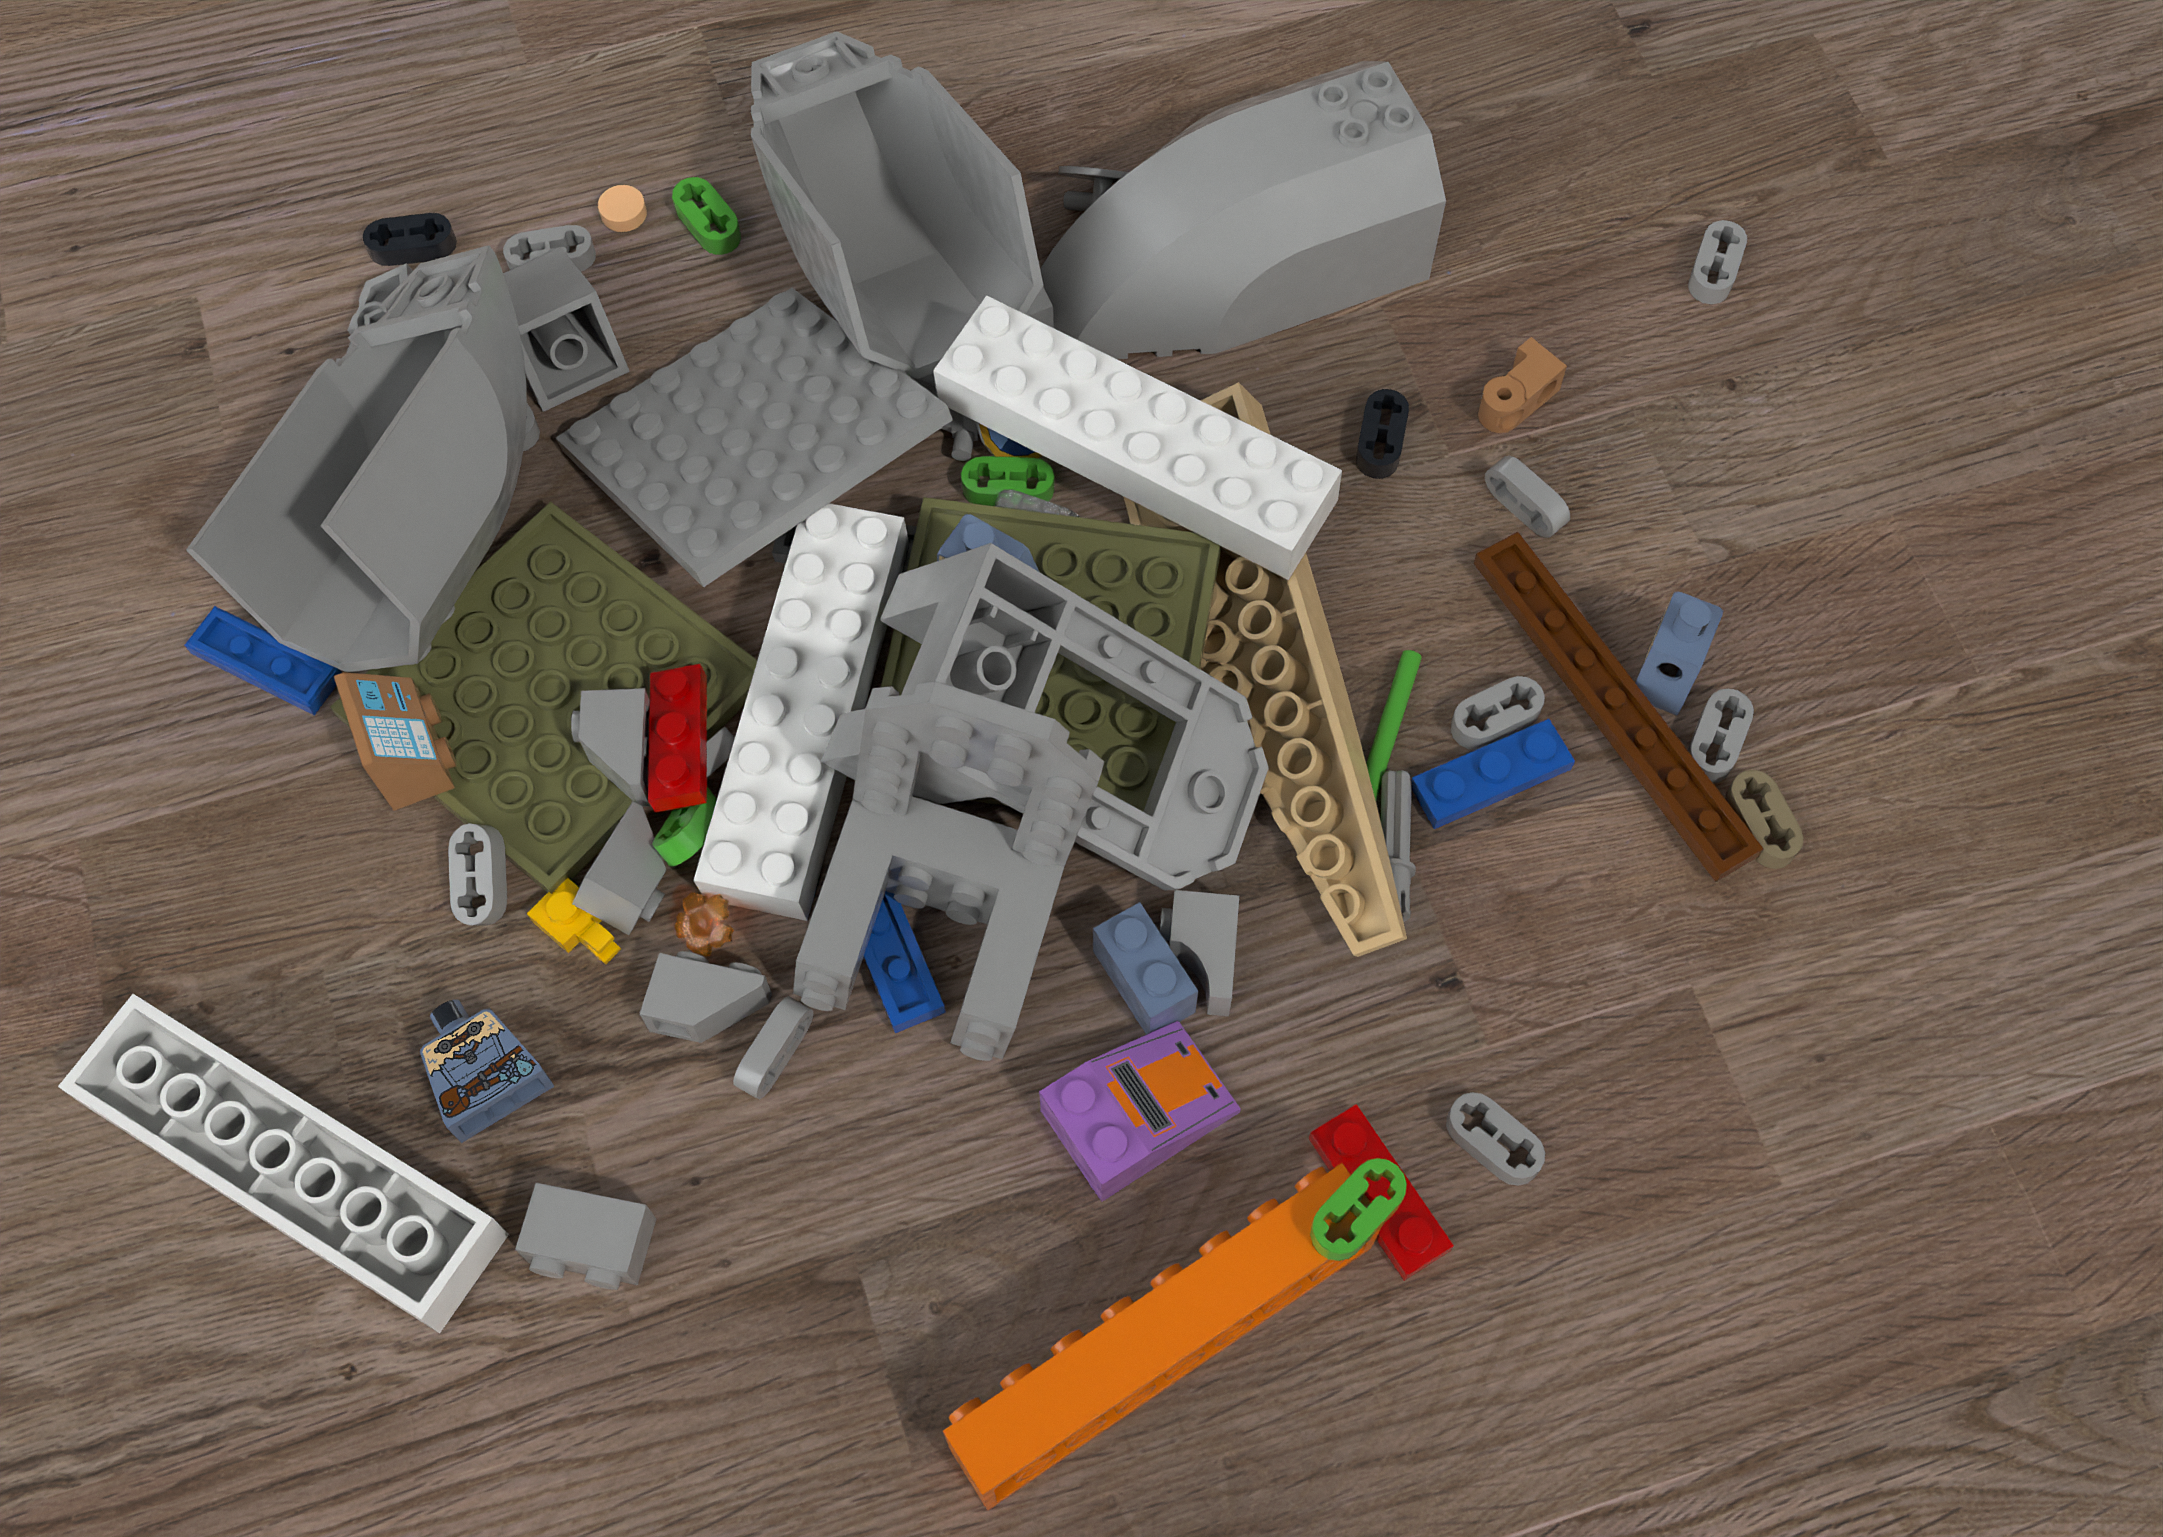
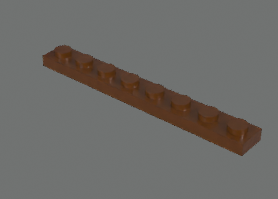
[1474,532,1764,882]

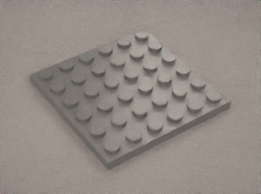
[556,288,953,587]

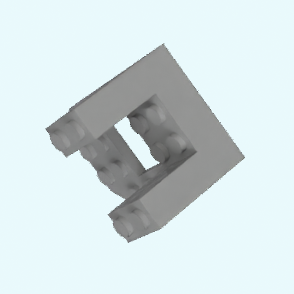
[821,543,1269,891]
[793,681,1104,1061]

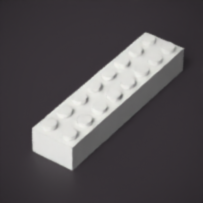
[933,295,1342,580]
[693,503,910,921]
[58,994,509,1333]

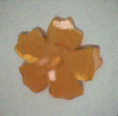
[674,892,734,957]

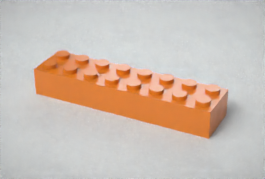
[943,1163,1381,1510]

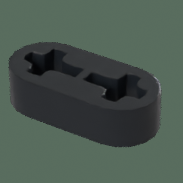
[362,213,457,266]
[1356,389,1409,479]

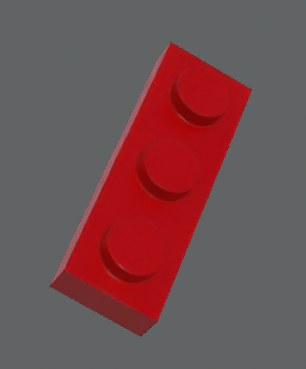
[648,664,707,812]
[1308,1104,1454,1281]

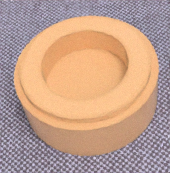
[598,185,647,232]

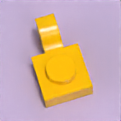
[527,878,621,965]

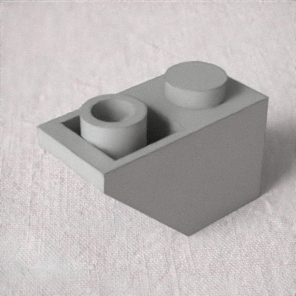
[640,951,772,1043]

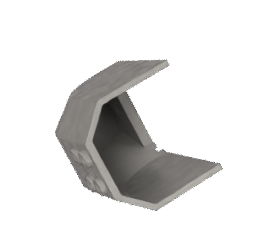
[751,31,1043,379]
[1040,61,1446,359]
[186,245,527,673]

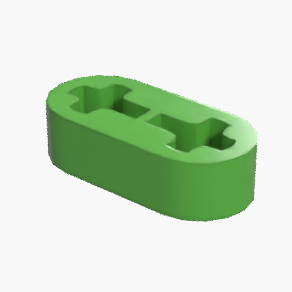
[672,177,741,255]
[961,456,1054,508]
[652,787,717,866]
[1310,1158,1407,1261]

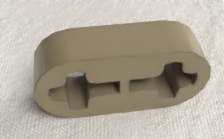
[1725,770,1804,869]

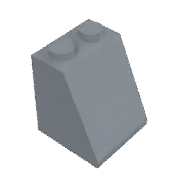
[503,247,630,412]

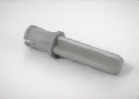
[1381,770,1416,922]

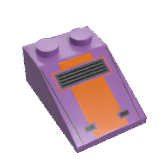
[1039,1021,1241,1202]

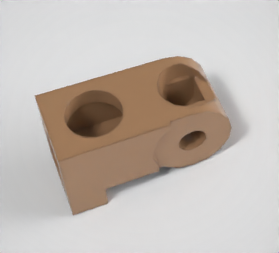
[1478,337,1567,433]

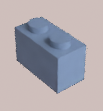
[1093,902,1198,1035]

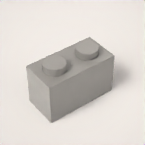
[515,1183,656,1290]

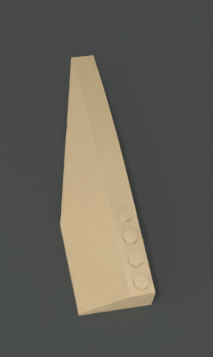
[1123,382,1407,957]

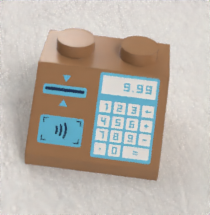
[334,672,457,811]

